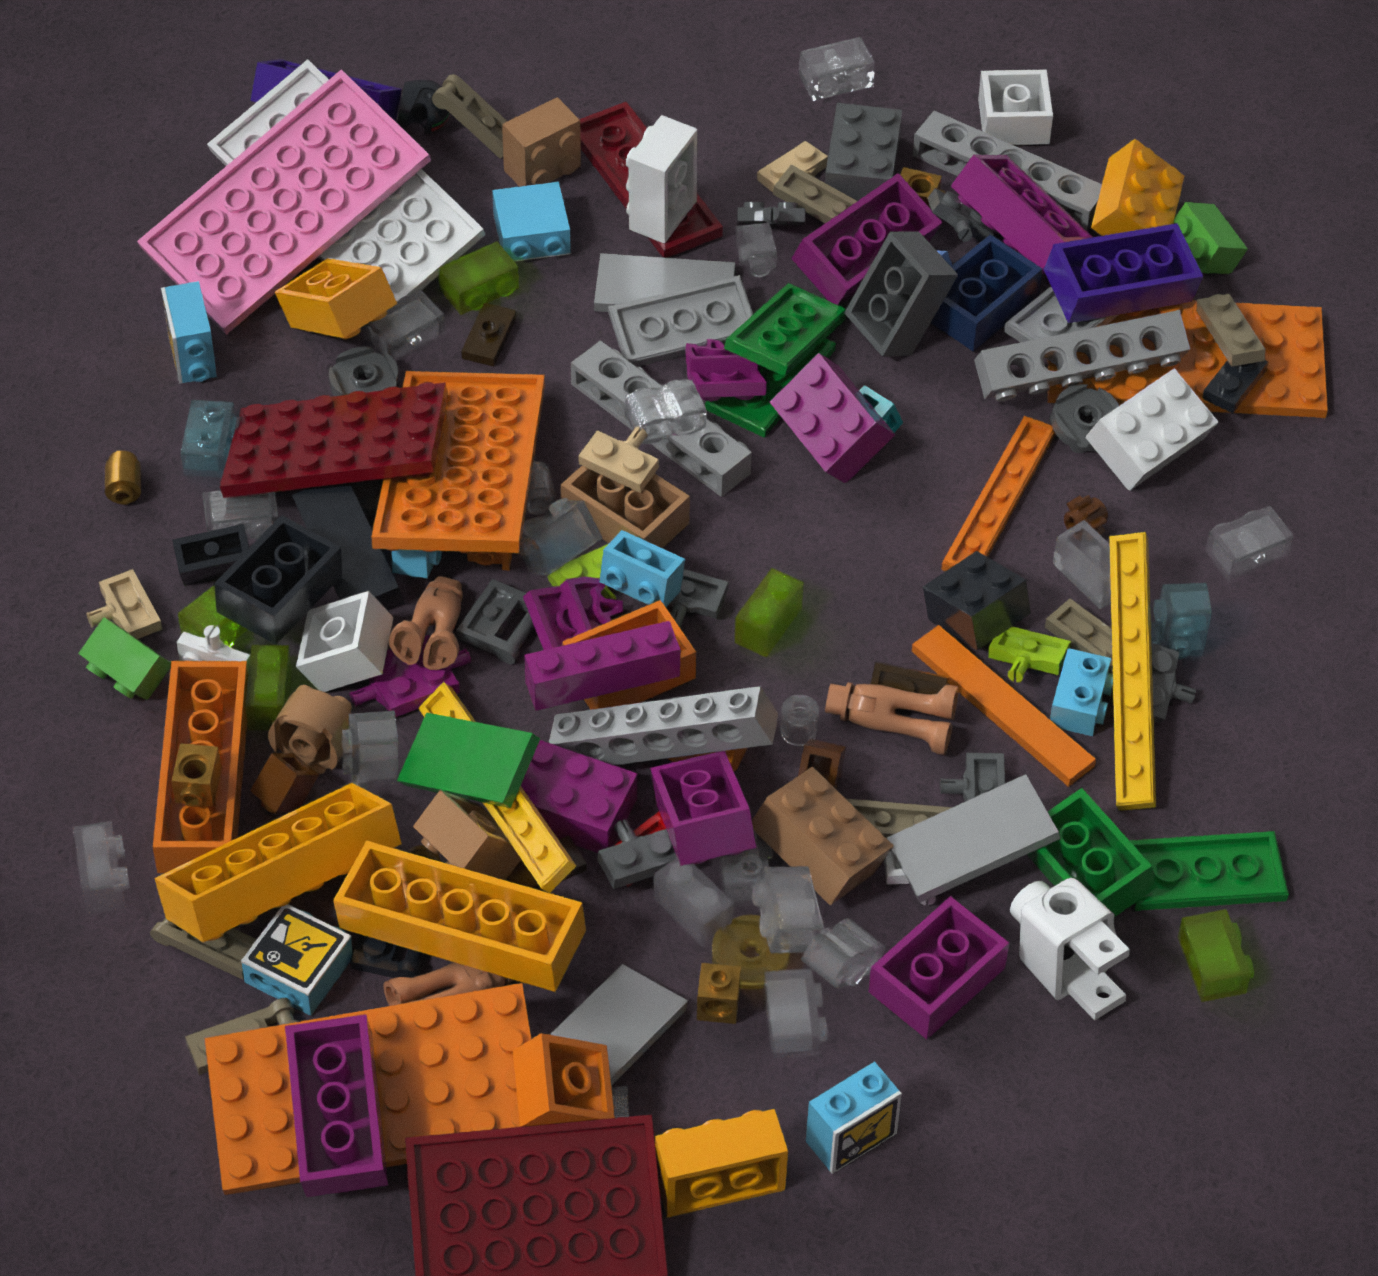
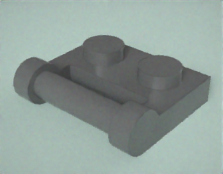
[456,579,534,665]

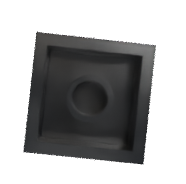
[923,551,1031,650]

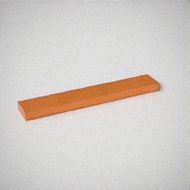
[941,416,1056,571]
[912,625,1096,787]

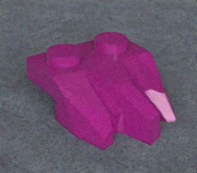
[685,339,766,401]
[523,577,623,650]

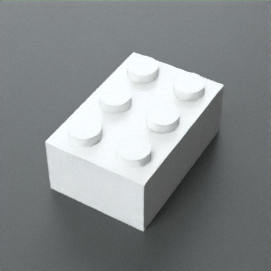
[626,115,697,244]
[1085,368,1219,491]

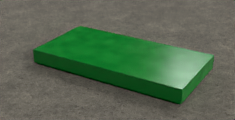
[724,283,846,376]
[705,339,836,438]
[397,713,540,808]
[1129,831,1289,911]

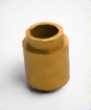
[105,451,141,505]

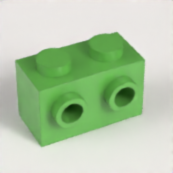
[1173,202,1248,274]
[78,617,171,700]

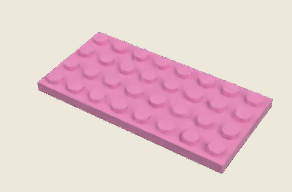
[137,70,431,335]

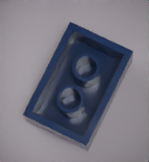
[931,234,1043,351]

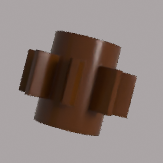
[1064,495,1108,540]

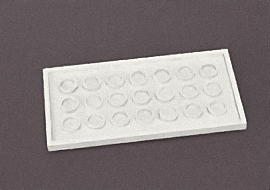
[207,59,485,322]

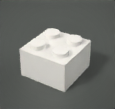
[978,70,1053,145]
[296,591,393,692]

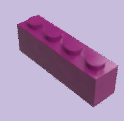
[524,621,681,711]

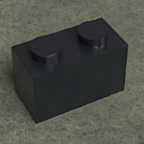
[172,524,250,586]

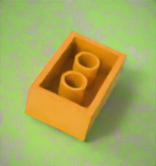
[1091,139,1185,236]
[275,258,397,339]
[655,1109,788,1217]

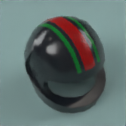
[396,79,450,134]

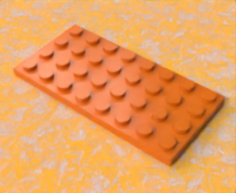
[1048,300,1328,418]
[371,371,545,554]
[204,983,532,1195]

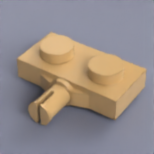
[757,141,828,192]
[578,427,659,493]
[86,569,162,639]

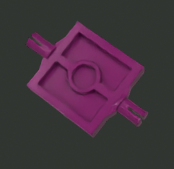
[350,635,471,719]

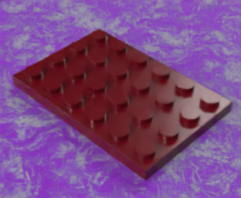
[220,382,448,498]
[405,1114,668,1276]

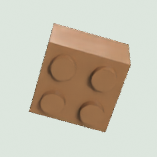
[502,97,581,187]
[413,790,521,881]

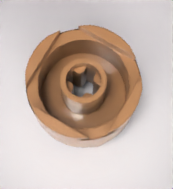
[268,685,356,774]

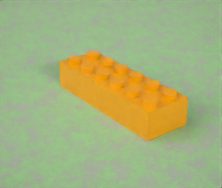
[154,783,402,943]
[333,841,586,992]

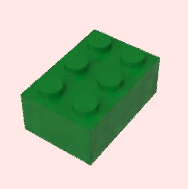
[1026,788,1156,917]

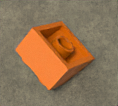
[513,1033,615,1127]

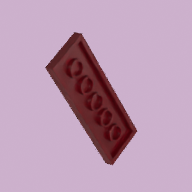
[579,102,723,258]

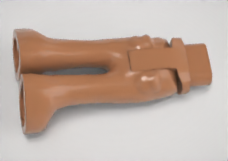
[389,576,463,670]
[825,682,959,756]
[383,962,513,1006]

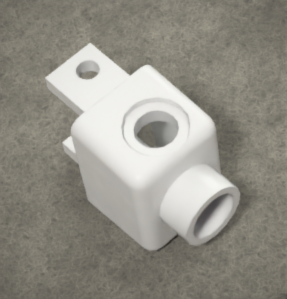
[1010,878,1130,1020]

